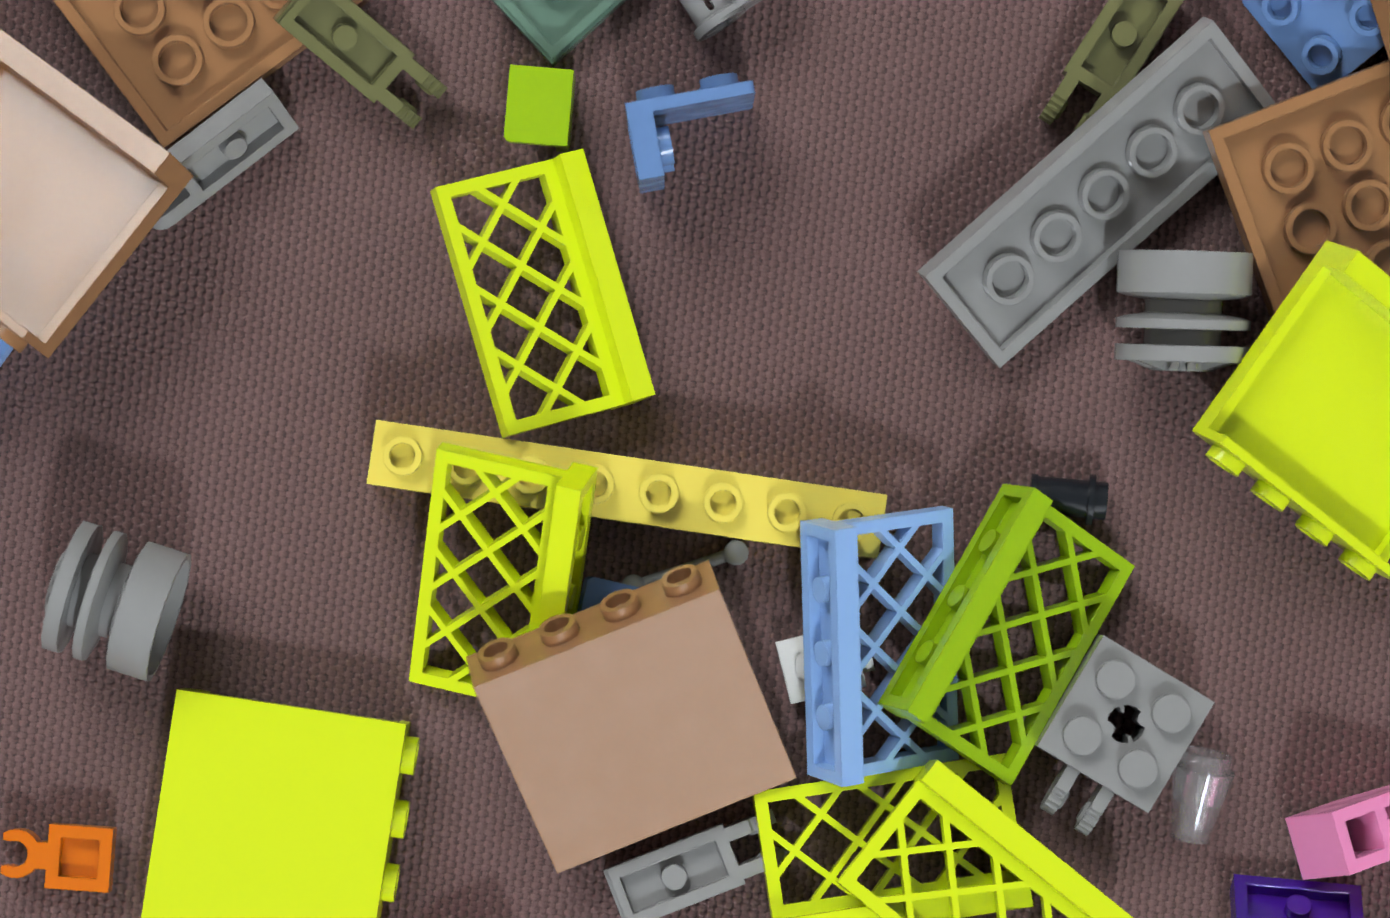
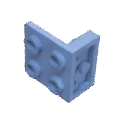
[1242,0,1384,89]
[625,73,755,194]

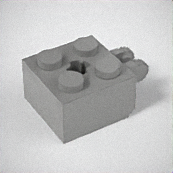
[1035,634,1215,836]

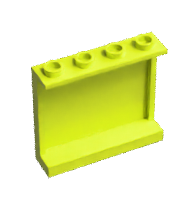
[1192,240,1390,581]
[141,687,420,918]

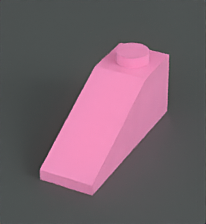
[1285,785,1390,880]

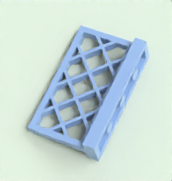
[800,506,959,787]

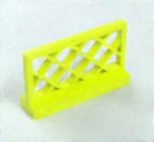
[430,149,655,438]
[409,442,598,697]
[752,753,1033,918]
[836,760,1133,918]

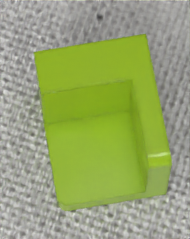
[504,64,576,153]

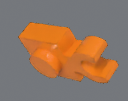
[0,822,117,893]

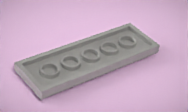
[917,16,1275,368]

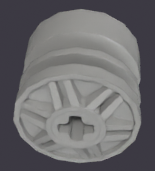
[1114,249,1253,372]
[41,521,192,681]

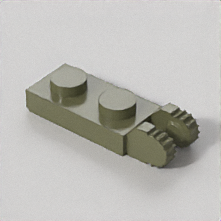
[274,0,447,129]
[1038,0,1184,131]

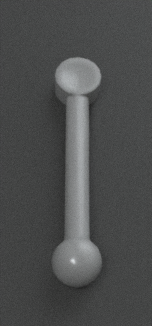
[622,540,749,587]

